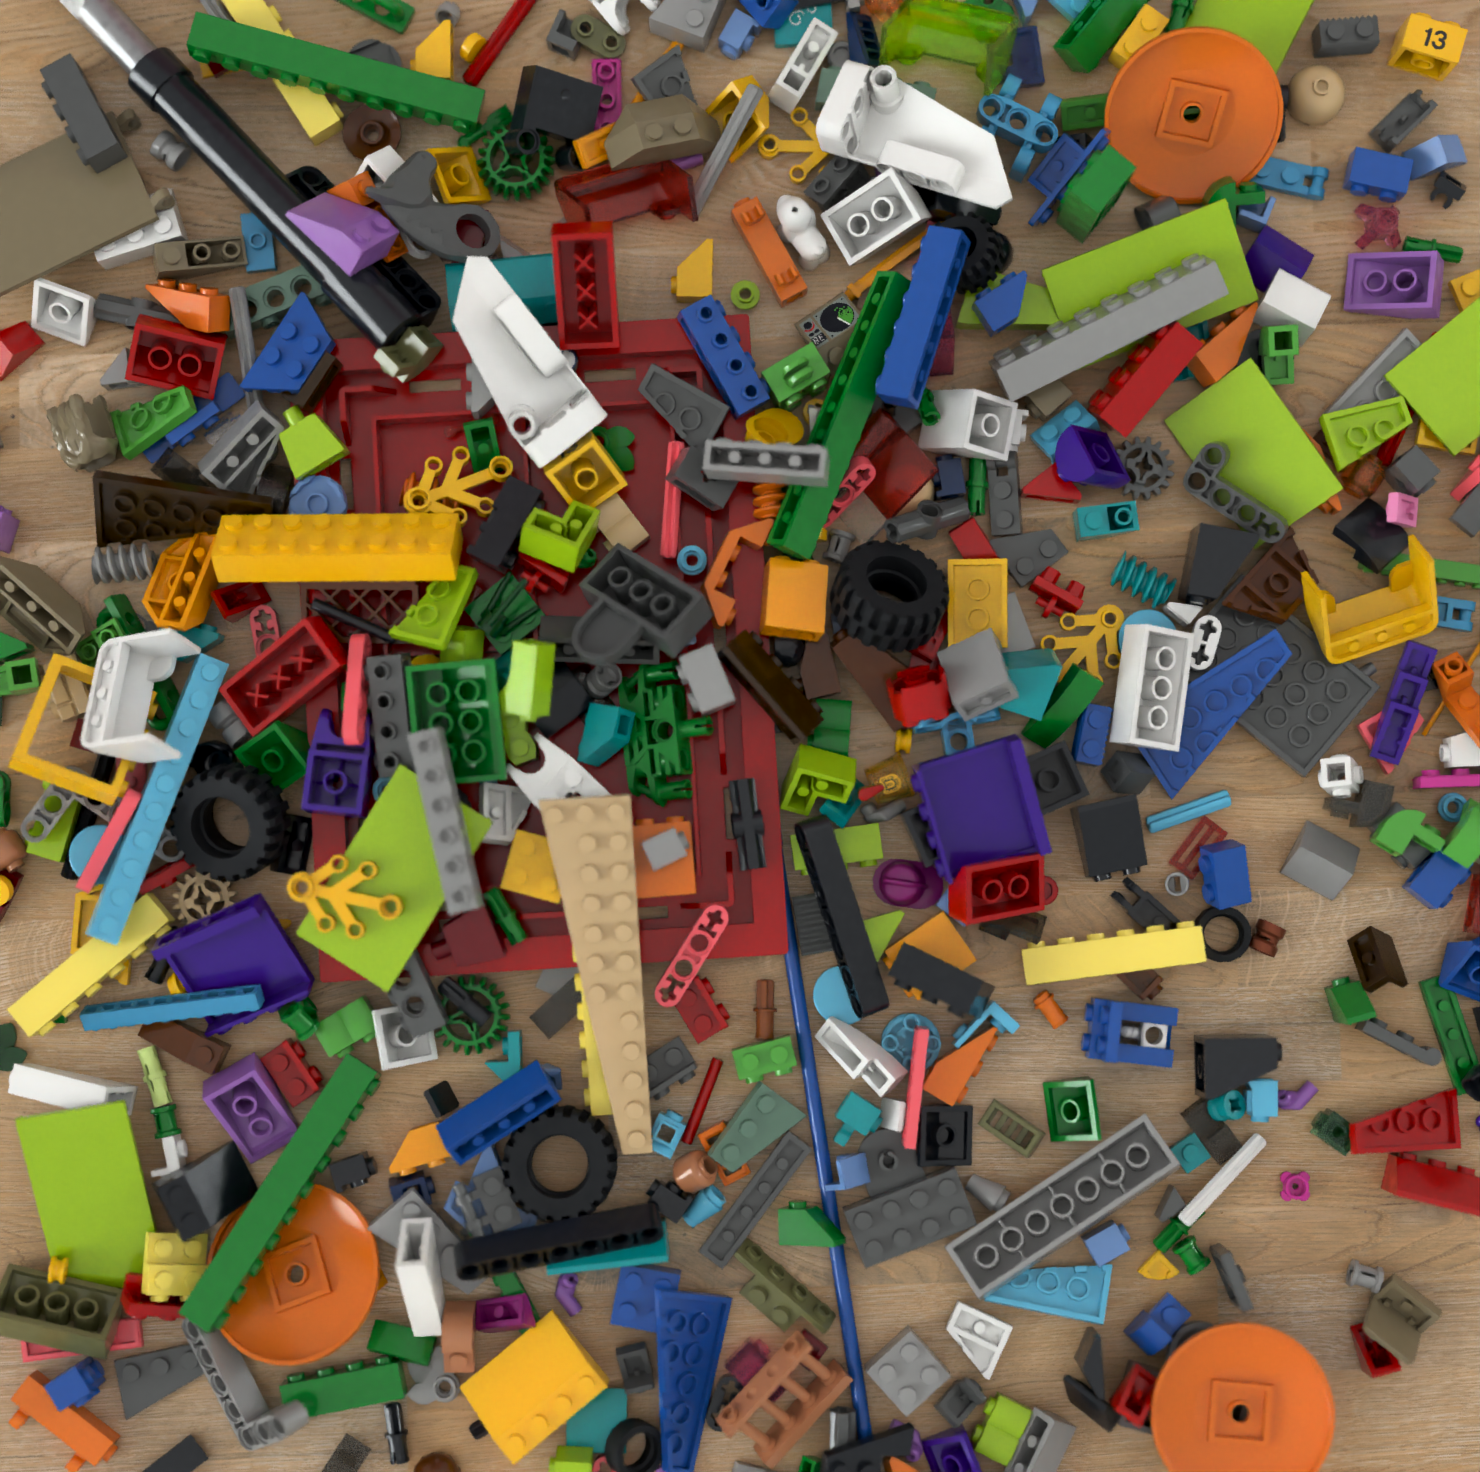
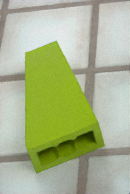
[955,272,1059,330]

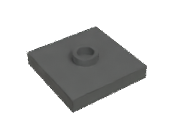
[1209,1243,1254,1312]

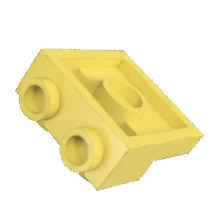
[141,1232,209,1302]

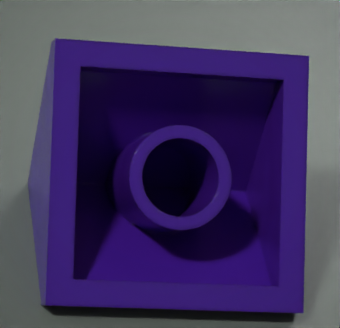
[1245,225,1314,293]
[921,1423,982,1472]

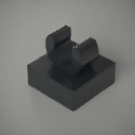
[1430,170,1466,209]

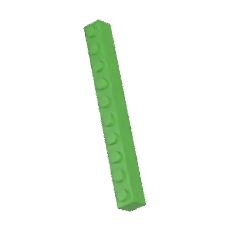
[1358,554,1480,590]

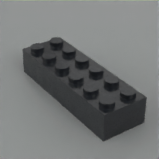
[900,740,1090,868]

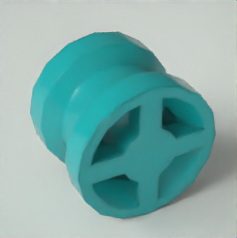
[1207,1090,1246,1122]

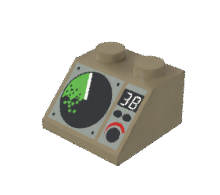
[794,292,860,376]

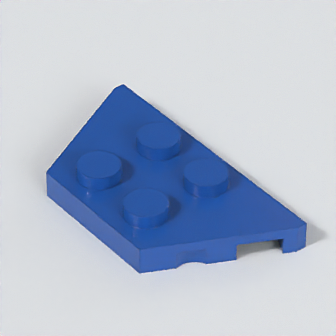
[239,291,336,394]

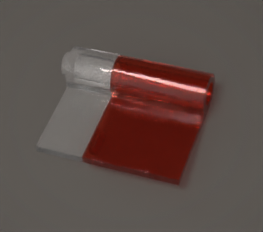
[832,407,939,545]

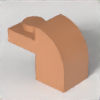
[441,1301,476,1373]

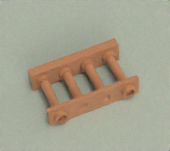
[715,1330,853,1469]

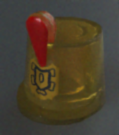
[857,752,917,805]

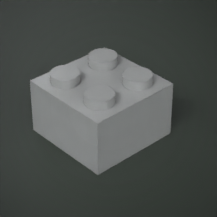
[675,643,736,717]
[864,1325,951,1417]

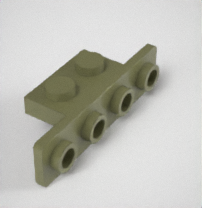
[734,1238,836,1334]

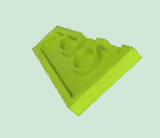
[1319,396,1413,473]

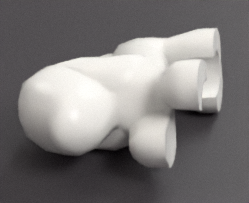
[776,195,830,271]

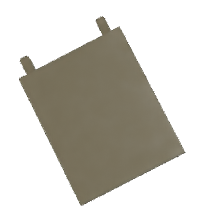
[0,109,175,297]

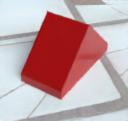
[0,321,45,381]
[1020,462,1082,504]
[210,582,272,623]
[1350,1322,1401,1379]
[1108,1363,1157,1428]

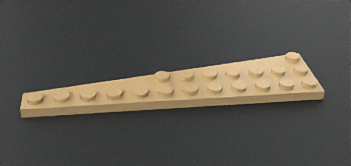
[538,794,653,1155]

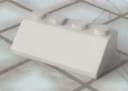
[1109,624,1194,752]

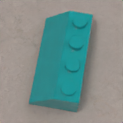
[445,253,558,332]
[547,1217,670,1276]

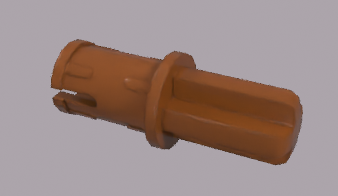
[753,979,777,1039]

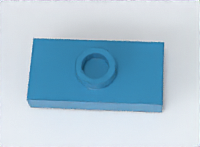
[240,213,277,274]

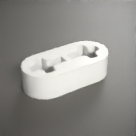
[1190,615,1222,671]

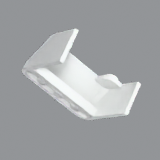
[81,628,201,763]

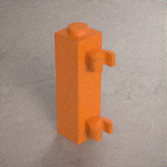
[731,196,807,308]
[8,1370,121,1472]

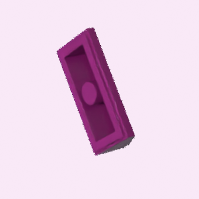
[475,1294,536,1333]

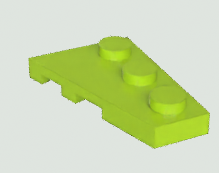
[388,565,479,652]

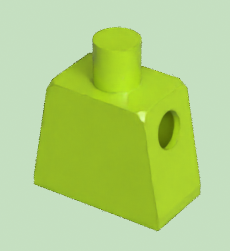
[279,405,350,481]

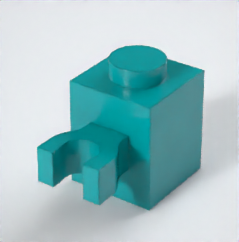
[833,1089,883,1147]

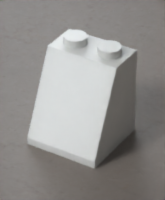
[918,389,1018,461]

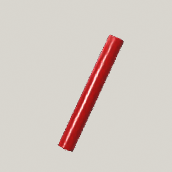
[681,1057,724,1145]

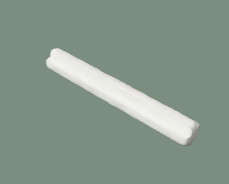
[1178,1133,1267,1227]

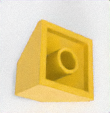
[705,75,769,164]

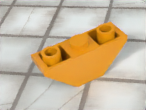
[389,1119,451,1177]

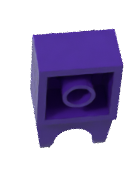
[301,708,375,819]

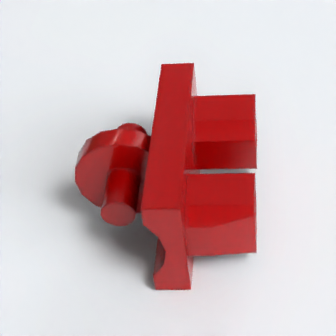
[517,552,570,594]
[1028,566,1085,619]

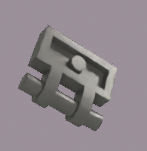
[452,1166,522,1238]

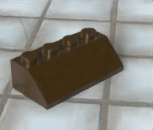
[717,629,824,744]

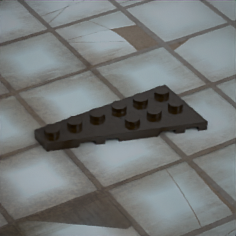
[93,470,274,548]

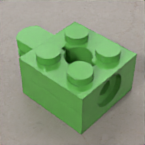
[761,342,831,412]

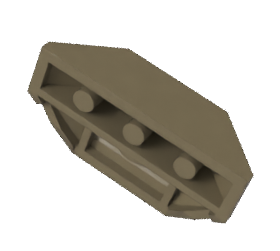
[604,94,721,171]
[0,556,85,655]

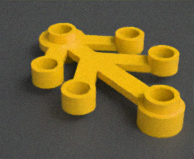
[758,107,829,184]
[403,446,513,527]
[1040,604,1124,689]
[287,854,403,939]

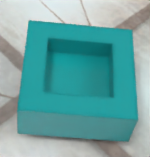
[1169,1131,1211,1174]

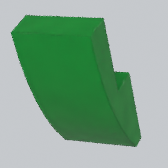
[367,1319,437,1367]

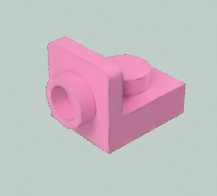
[1386,492,1419,528]

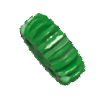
[476,124,556,202]
[435,974,511,1055]

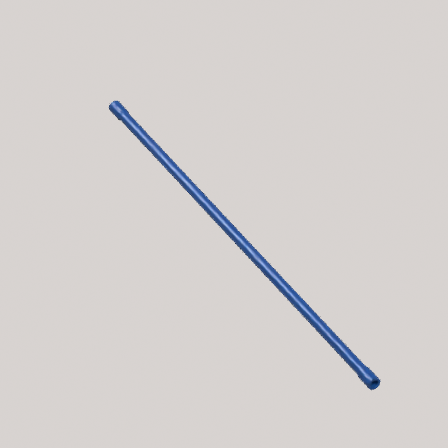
[781,832,872,1440]

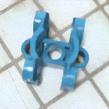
[976,73,1062,183]
[912,704,1001,764]

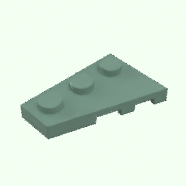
[707,1081,807,1173]

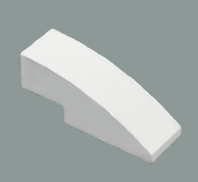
[814,1016,909,1098]

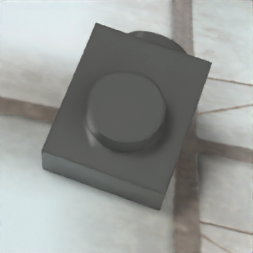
[616,1341,655,1395]
[934,1377,987,1428]

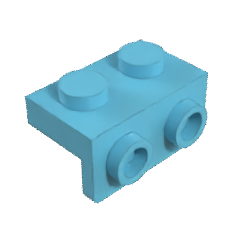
[1030,400,1101,464]

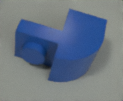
[1123,1292,1192,1356]

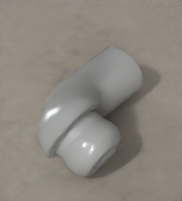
[860,797,906,823]

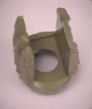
[47,394,119,472]

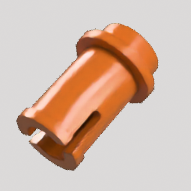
[1032,990,1069,1029]

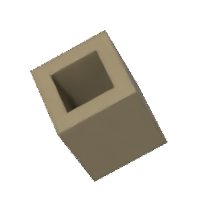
[1024,379,1073,422]

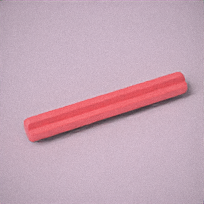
[660,441,685,559]

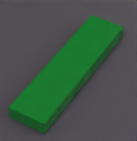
[1418,975,1479,1096]

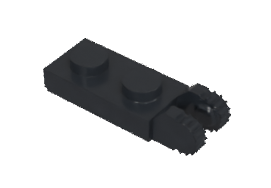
[1110,877,1181,932]

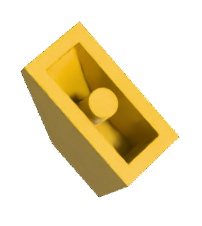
[410,20,454,81]
[671,239,713,303]

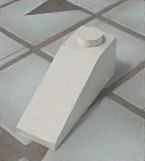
[767,17,839,114]

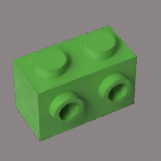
[732,1034,797,1084]

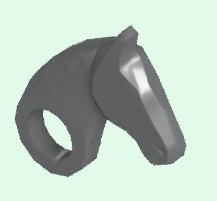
[365,151,500,263]

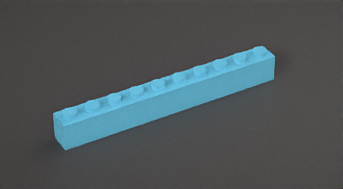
[85,653,229,945]

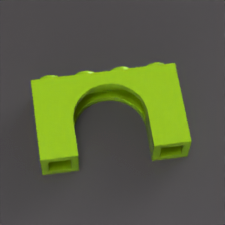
[440,625,556,722]

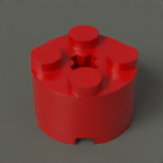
[886,665,953,727]

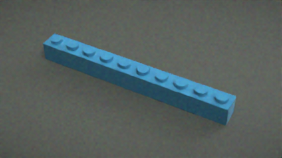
[79,984,265,1031]

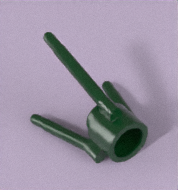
[477,571,539,639]

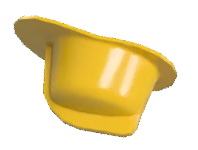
[745,408,804,445]

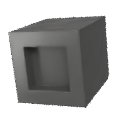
[546,9,588,61]
[1101,751,1155,795]

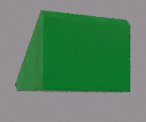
[234,720,310,790]
[1043,1076,1102,1142]

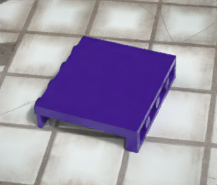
[910,734,1052,885]
[151,892,315,1037]

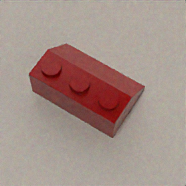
[125,314,228,400]
[948,852,1044,925]
[1381,1152,1480,1217]

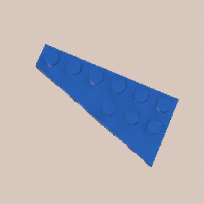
[1138,629,1293,799]
[655,1288,732,1472]

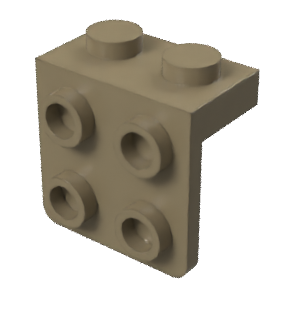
[1363,1274,1442,1365]

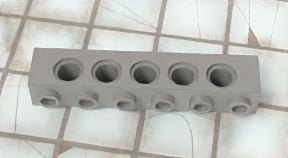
[407,727,484,915]

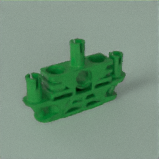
[618,660,714,807]

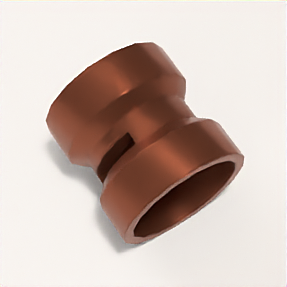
[1249,918,1286,958]

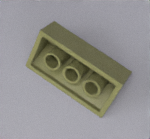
[0,1263,123,1360]

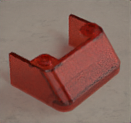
[554,160,698,223]

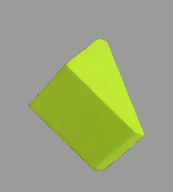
[863,910,905,963]

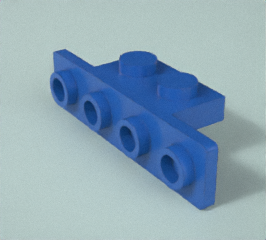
[1027,128,1111,227]
[143,372,245,463]

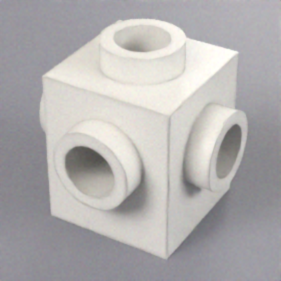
[1318,754,1364,799]

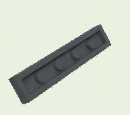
[699,1130,812,1270]

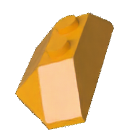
[142,532,219,631]

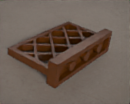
[297,581,422,644]

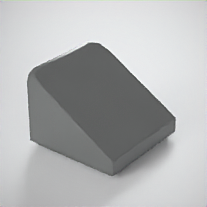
[1154,1184,1187,1222]

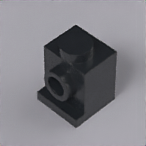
[328,1151,378,1194]
[646,1179,694,1224]

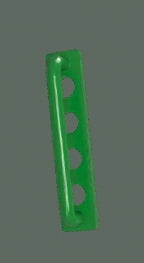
[335,0,415,35]
[96,594,180,731]

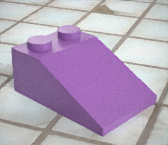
[285,192,400,276]
[1343,250,1444,319]
[202,1052,299,1164]

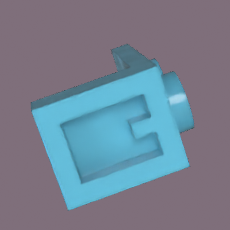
[952,1000,1020,1049]

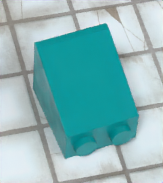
[998,648,1063,721]

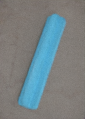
[1146,790,1231,833]

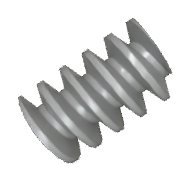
[91,542,157,584]

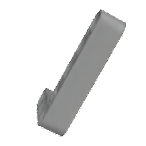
[21,765,184,862]
[182,1318,309,1451]

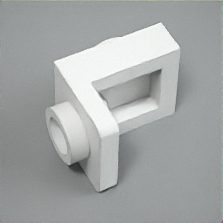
[150,1134,188,1178]

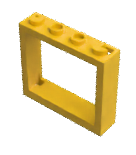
[8,653,159,806]

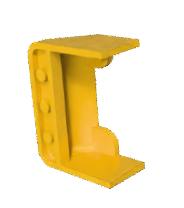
[1301,535,1439,664]

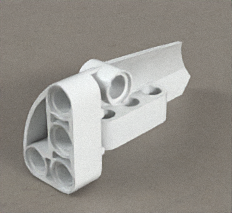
[816,60,1013,209]
[452,256,608,468]

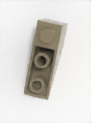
[152,236,248,282]

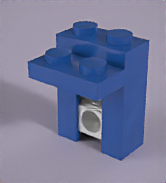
[1081,997,1179,1068]

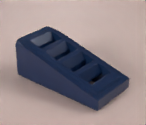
[846,11,885,69]

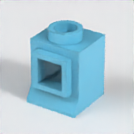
[1243,1078,1278,1122]
[652,1109,687,1159]

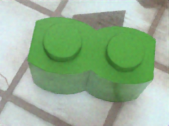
[315,995,376,1059]

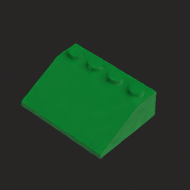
[405,658,507,784]

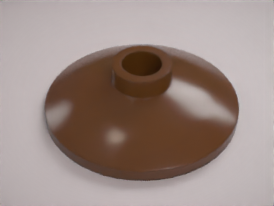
[343,105,401,161]

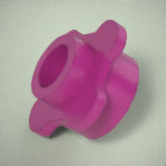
[1280,1171,1310,1201]

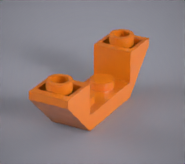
[700,518,775,630]
[1431,651,1480,748]

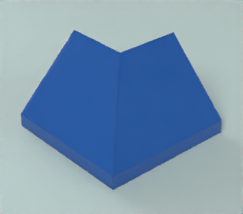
[1438,936,1480,1002]

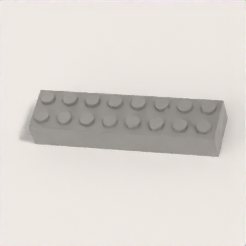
[988,253,1229,402]
[945,1114,1180,1301]

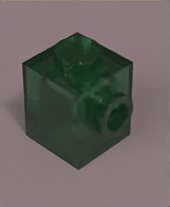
[1310,1108,1351,1156]

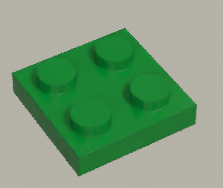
[464,574,546,656]

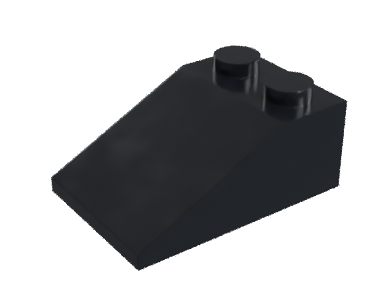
[152,1140,258,1242]

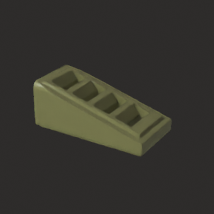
[978,1099,1046,1158]

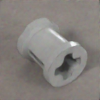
[822,529,856,564]
[1346,1259,1384,1294]

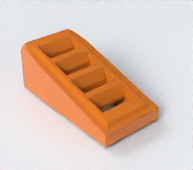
[697,1119,751,1187]

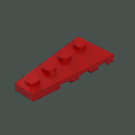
[1349,1088,1461,1154]

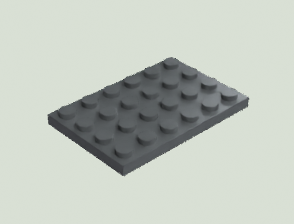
[1188,574,1380,778]

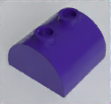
[1055,424,1130,489]

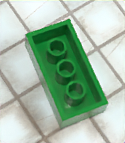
[1055,145,1137,244]

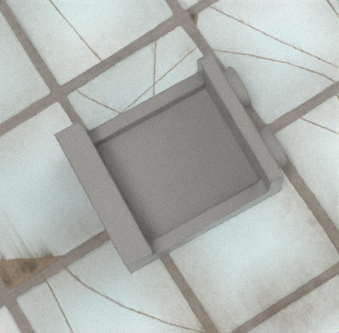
[937,627,1019,721]

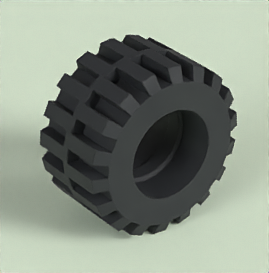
[934,211,1004,295]

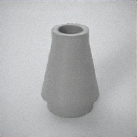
[965,1173,1011,1212]

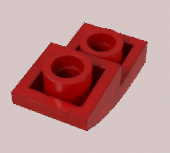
[949,516,1000,559]

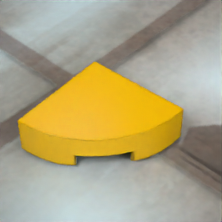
[1137,1249,1180,1280]

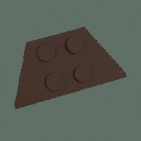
[1221,526,1319,625]

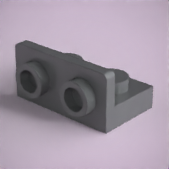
[804,155,870,213]
[647,1036,698,1101]

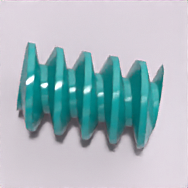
[1110,550,1177,609]

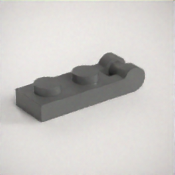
[986,451,1023,536]
[1355,1017,1442,1066]

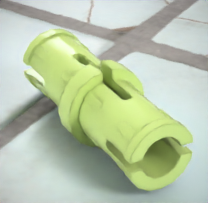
[137,1045,173,1108]

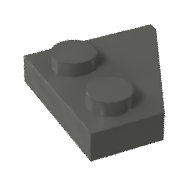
[990,529,1069,588]

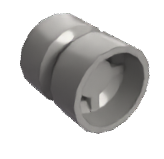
[208,698,252,749]

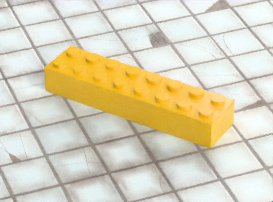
[210,513,463,582]

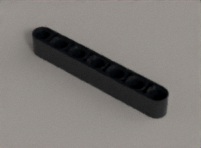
[794,814,889,1019]
[453,1203,664,1281]

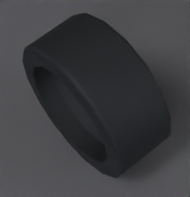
[1194,906,1251,962]
[604,1418,662,1472]

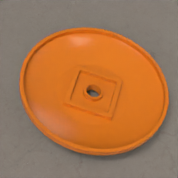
[1104,26,1283,204]
[206,1184,380,1366]
[1150,1322,1335,1472]

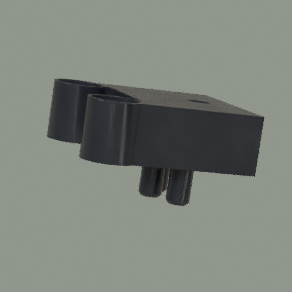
[504,65,603,171]

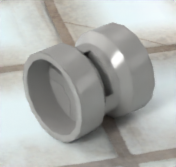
[150,130,192,171]
[583,663,622,699]

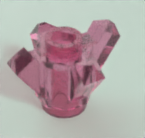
[1354,203,1401,250]

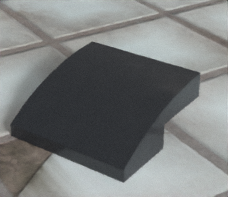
[1332,497,1409,574]

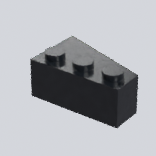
[465,476,546,574]
[888,942,995,1019]

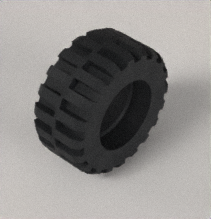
[830,540,950,653]
[170,762,292,882]
[502,1105,618,1222]

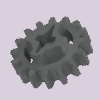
[1116,436,1174,501]

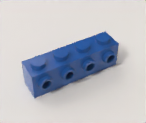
[677,294,770,421]
[436,1060,562,1166]

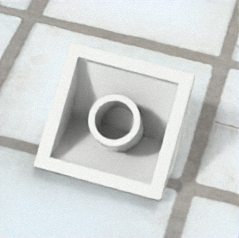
[1253,268,1331,347]
[31,278,97,347]
[372,1001,438,1070]

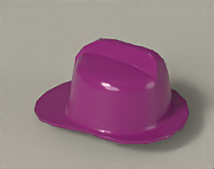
[873,859,944,909]

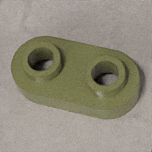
[570,14,626,59]

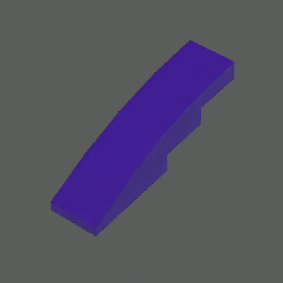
[1369,640,1438,765]

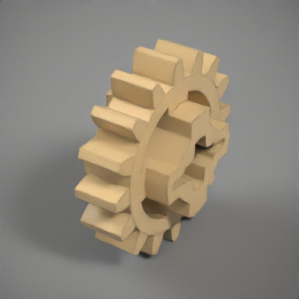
[172,870,238,925]

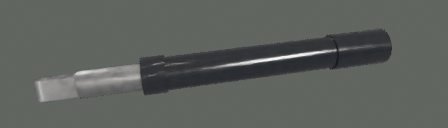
[59,0,441,350]

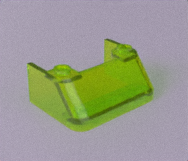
[879,0,1019,96]

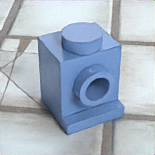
[718,8,761,60]

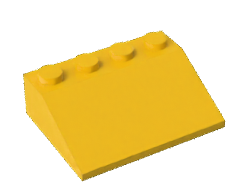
[459,1309,609,1465]

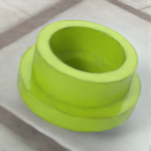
[731,280,760,310]

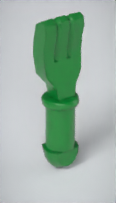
[457,104,513,147]

